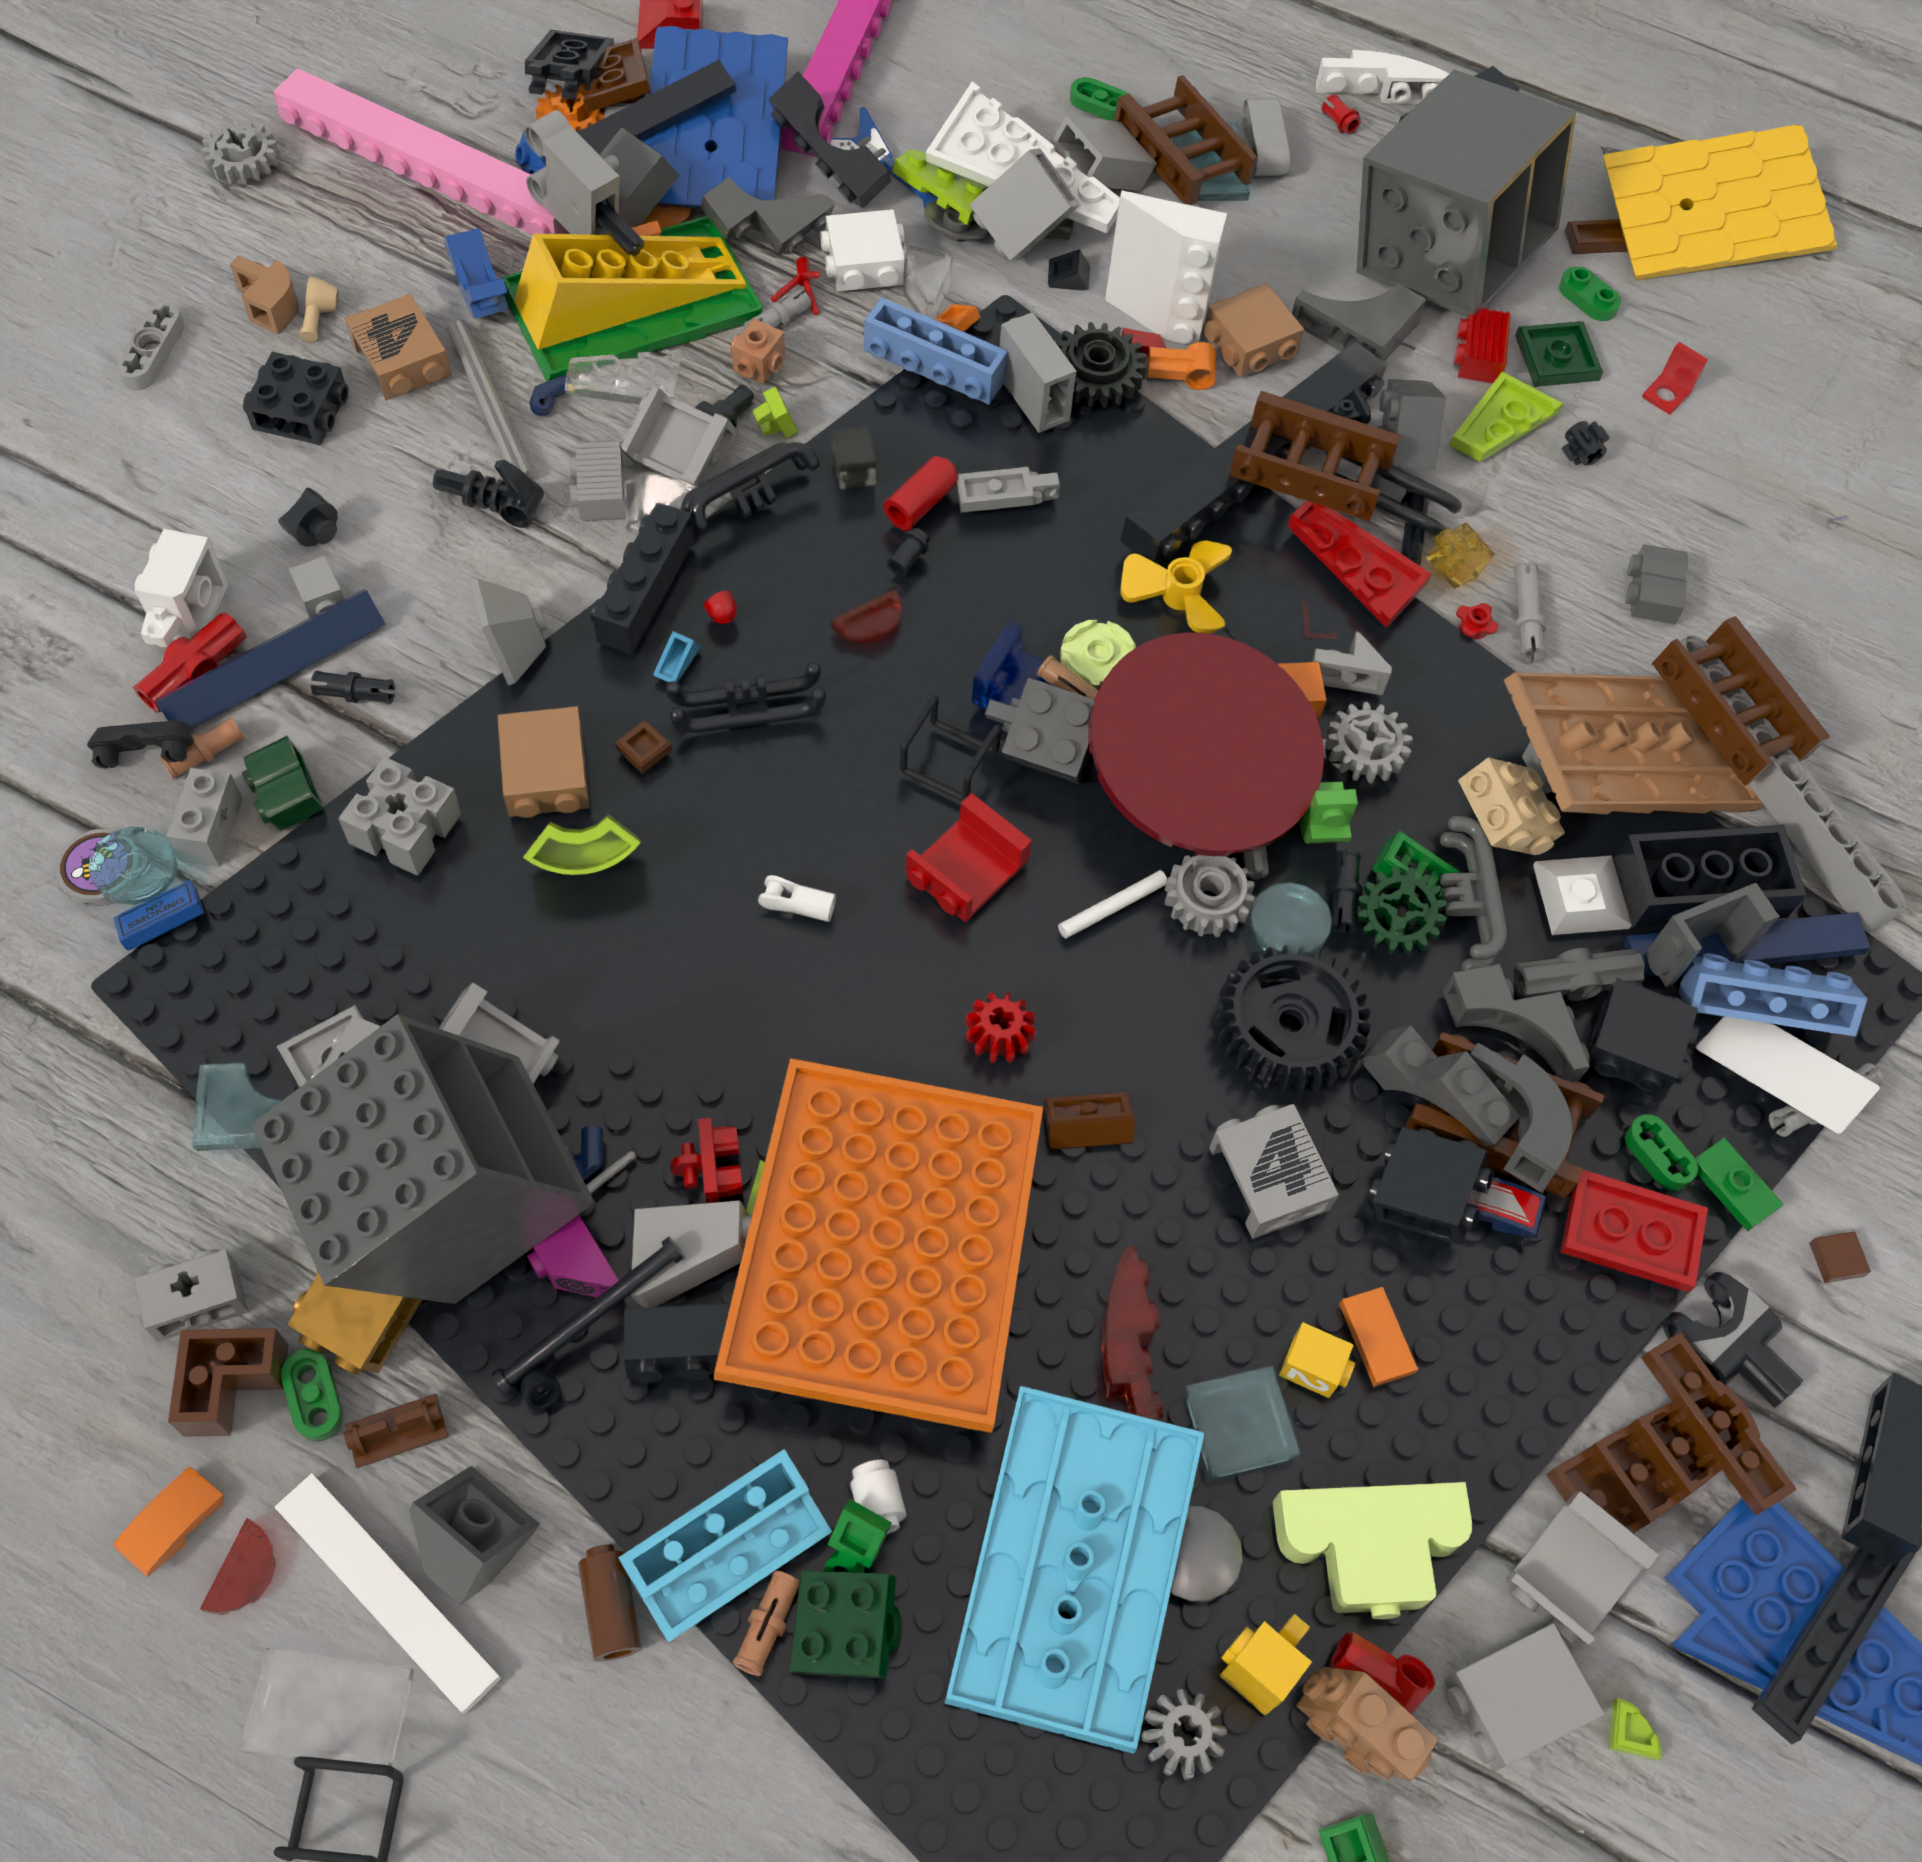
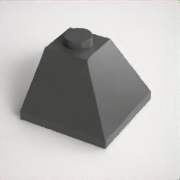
[409,1466,539,1605]

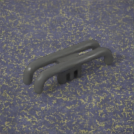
[1439,816,1507,971]

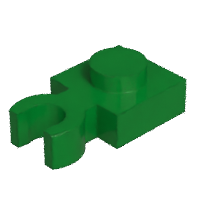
[824,1499,892,1573]

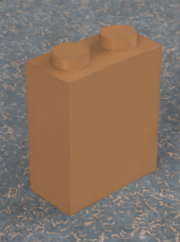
[498,706,590,818]

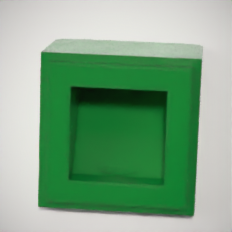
[1318,1813,1390,1862]

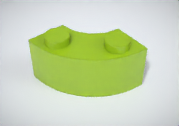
[523,814,641,875]

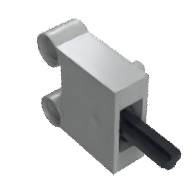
[524,110,645,256]

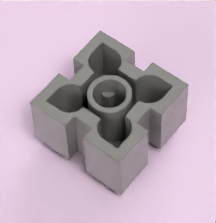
[338,757,462,876]

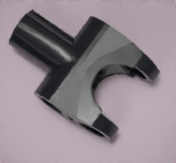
[1663,1272,1803,1408]

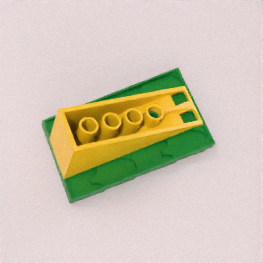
[502,216,763,382]

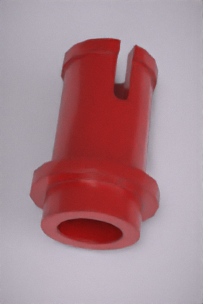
[1321,94,1361,134]

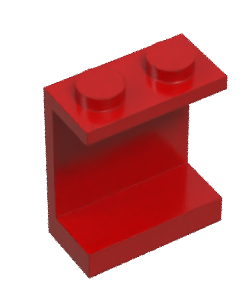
[906,793,1032,922]

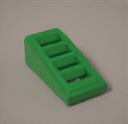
[1371,830,1461,903]

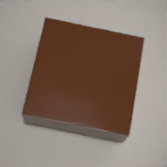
[615,720,672,774]
[1809,1231,1871,1283]

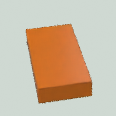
[1339,1287,1418,1387]

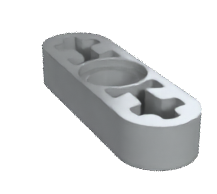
[117,301,184,390]

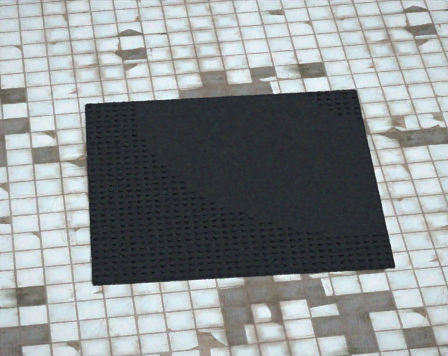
[91,295,1922,1862]

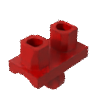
[670,1118,743,1203]

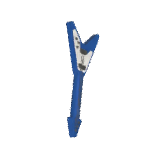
[830,107,938,207]

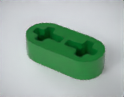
[1625,1114,1698,1191]

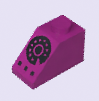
[527,1215,619,1297]

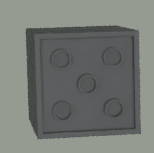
[1356,69,1576,317]
[251,1014,595,1304]

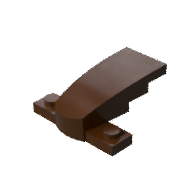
[1546,1332,1797,1534]

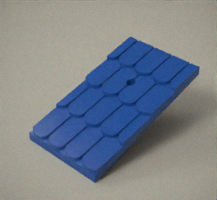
[644,26,789,209]

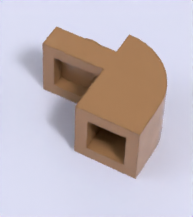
[230,255,299,335]

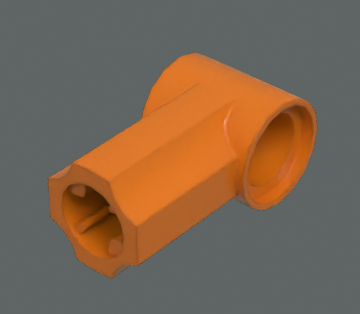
[1147,342,1216,390]

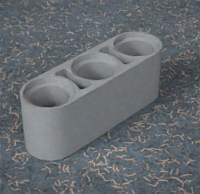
[1242,98,1290,176]

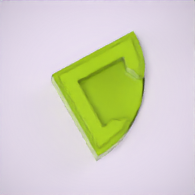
[1608,1698,1662,1761]

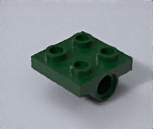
[790,1571,902,1679]

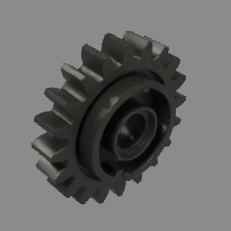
[1055,322,1147,408]

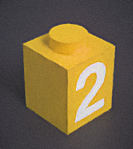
[1279,1322,1355,1398]

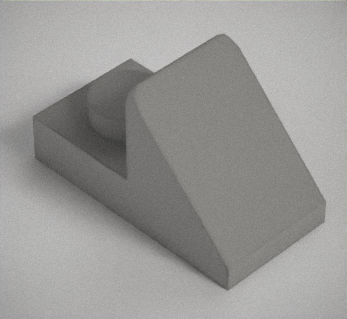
[1312,632,1392,695]

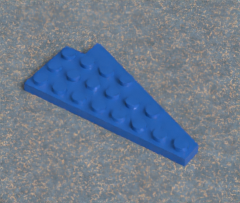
[1664,1497,1922,1767]

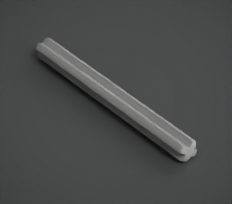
[447,319,532,479]

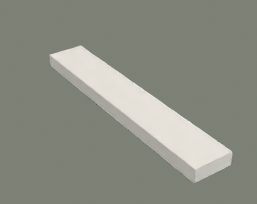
[275,1473,501,1715]

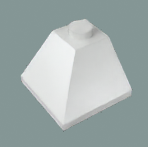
[1533,856,1632,935]

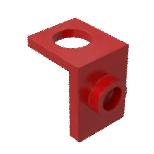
[1642,342,1708,415]

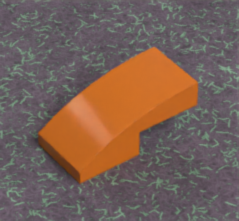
[114,1466,224,1577]

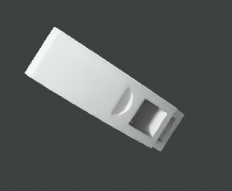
[1316,50,1449,104]

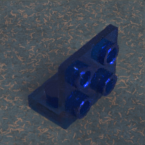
[971,621,1071,710]

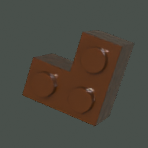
[168,1328,288,1437]

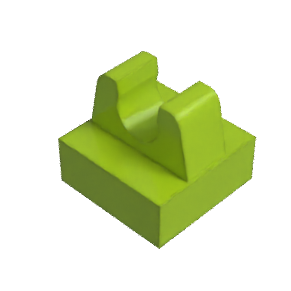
[753,386,799,439]

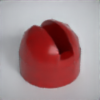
[704,591,737,624]

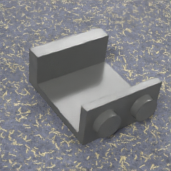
[1645,883,1779,988]

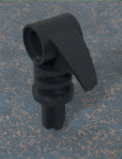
[432,459,544,528]

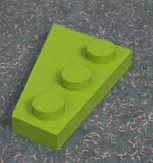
[1449,372,1563,462]

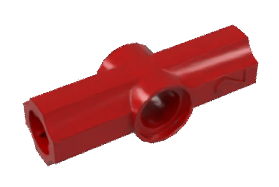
[133,612,247,713]

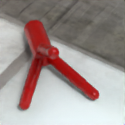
[771,257,820,315]

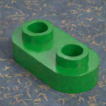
[1070,77,1128,121]
[1559,267,1621,321]
[281,1349,343,1442]

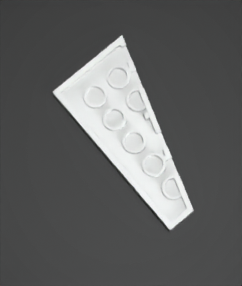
[926,81,1120,233]

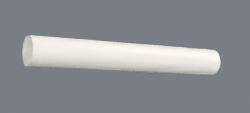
[1058,870,1167,939]

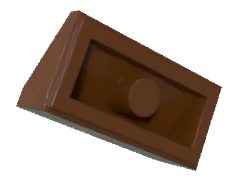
[1043,1092,1135,1149]

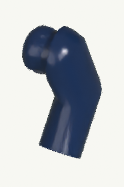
[571,1126,603,1181]

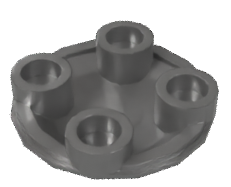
[1170,1506,1243,1603]

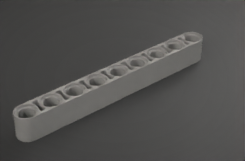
[1680,634,1906,932]

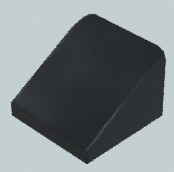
[1048,249,1090,290]

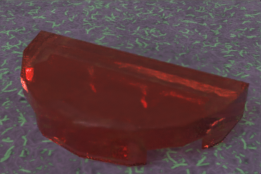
[831,589,901,643]
[200,1518,276,1615]

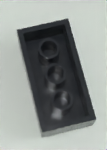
[1614,825,1806,928]

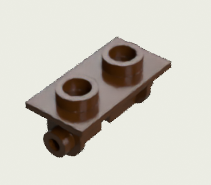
[344,1394,448,1469]

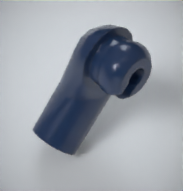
[529,374,572,416]

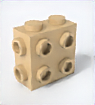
[1458,757,1565,855]

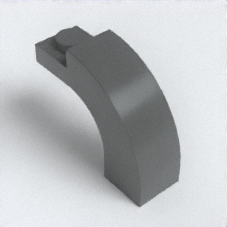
[1470,1043,1572,1193]

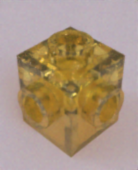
[1426,522,1495,589]

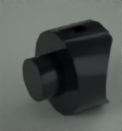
[278,488,338,547]

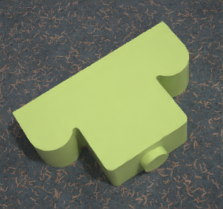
[1272,1482,1472,1619]

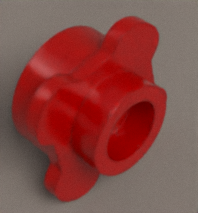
[1456,603,1498,640]

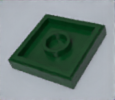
[1515,321,1603,387]

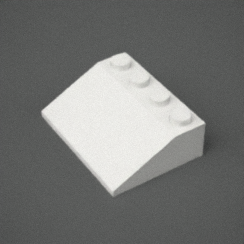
[1105,190,1227,345]

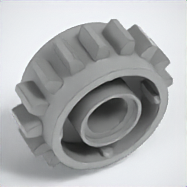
[1165,855,1255,937]

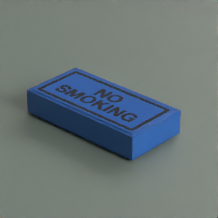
[114,880,205,951]

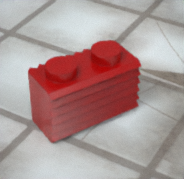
[1453,307,1511,383]

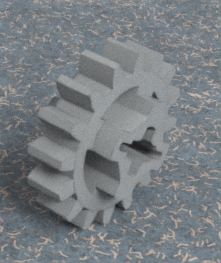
[201,120,279,184]
[1325,702,1412,783]

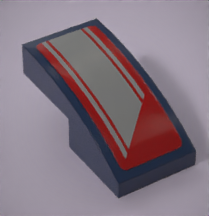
[1477,1177,1546,1238]

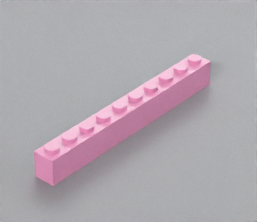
[273,68,569,235]

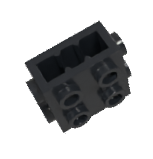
[243,352,349,445]
[1588,978,1699,1095]
[1369,1127,1494,1245]

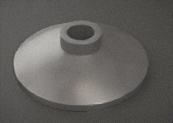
[924,200,989,241]

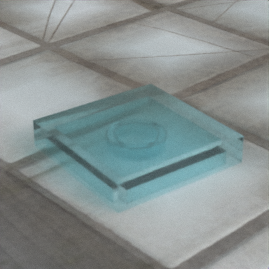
[1184,1366,1300,1479]

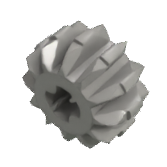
[1142,1689,1227,1780]

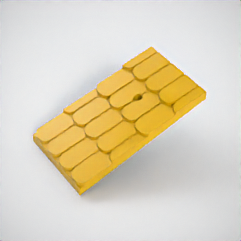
[1603,125,1837,281]

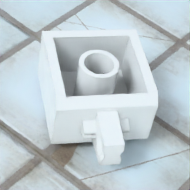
[135,529,228,647]

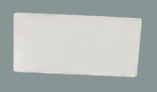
[1696,1016,1880,1134]

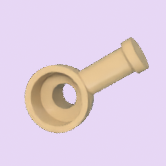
[300,277,339,342]

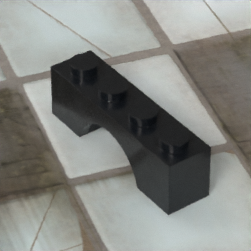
[769,71,892,209]

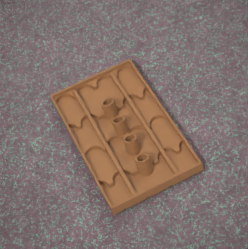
[1504,672,1764,814]

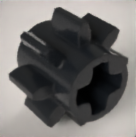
[1562,421,1610,466]

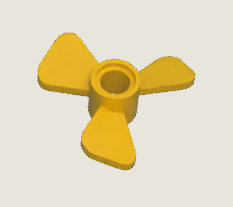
[1120,541,1232,634]

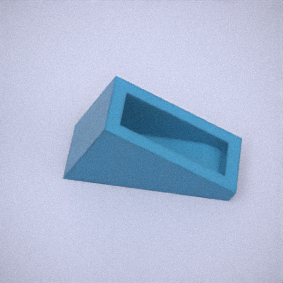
[653,631,702,682]

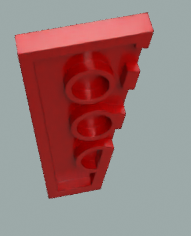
[1288,501,1432,628]

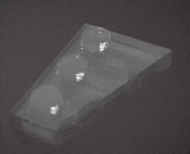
[565,350,682,405]

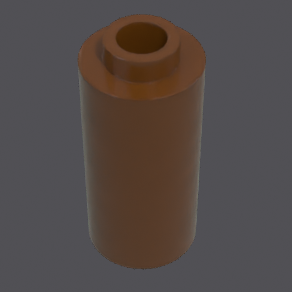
[578,1544,642,1662]

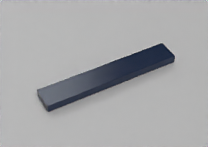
[155,589,385,730]
[1623,912,1871,977]

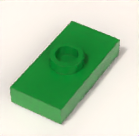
[1695,1137,1784,1232]

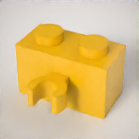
[1220,1614,1312,1716]

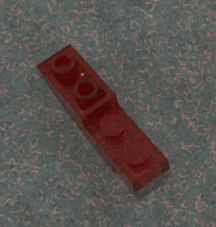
[1102,1245,1163,1421]

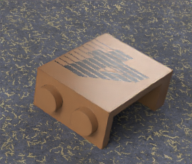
[344,294,452,401]

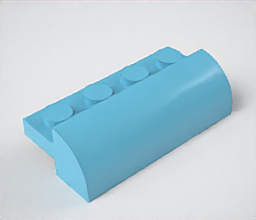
[618,1449,832,1642]

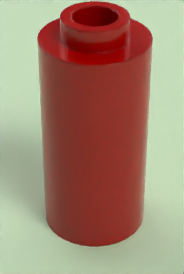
[883,456,958,530]

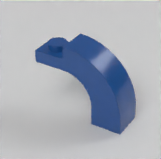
[444,228,509,319]

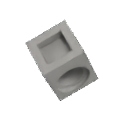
[288,556,344,618]

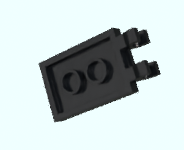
[525,30,614,100]

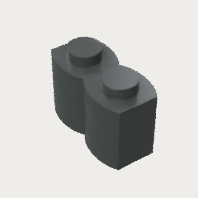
[1625,544,1688,625]

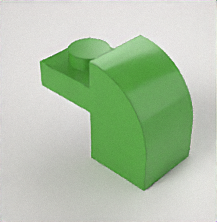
[1299,782,1358,844]

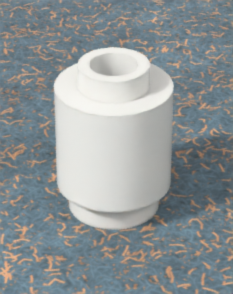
[850,1460,907,1534]

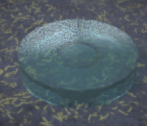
[88,826,178,905]
[1249,882,1332,956]

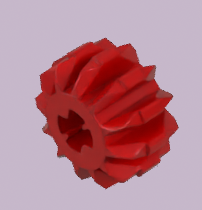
[965,991,1036,1064]

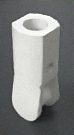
[758,875,836,922]

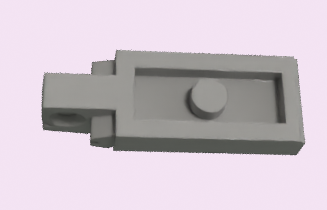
[956,467,1060,513]

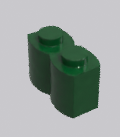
[242,736,324,831]

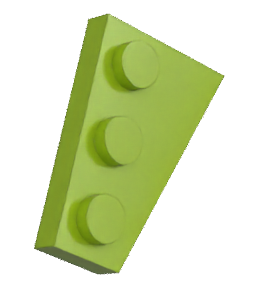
[892,149,988,225]

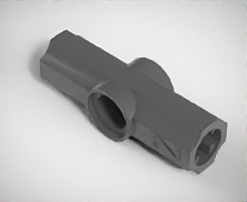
[1513,948,1645,1001]

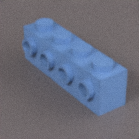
[864,297,1008,404]
[1678,953,1868,1037]

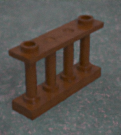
[1114,75,1258,206]
[1229,391,1401,521]
[1652,616,1830,786]
[1405,1032,1604,1198]

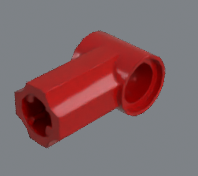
[1330,1632,1436,1715]

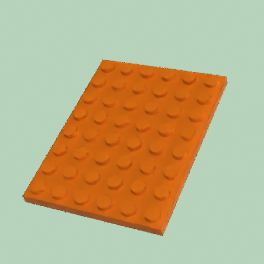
[714,1058,1043,1433]

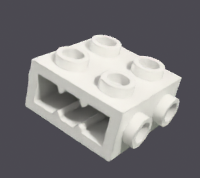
[820,209,910,292]

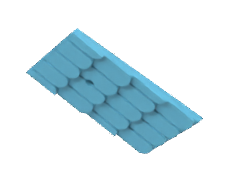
[945,1386,1204,1754]

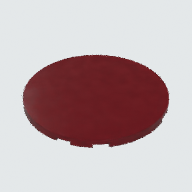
[1088,633,1324,856]

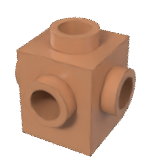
[730,318,785,384]

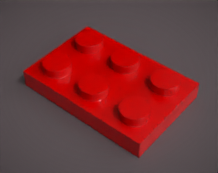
[1561,1169,1708,1292]

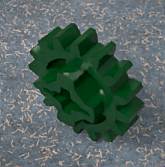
[1357,867,1447,956]

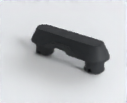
[87,720,194,768]

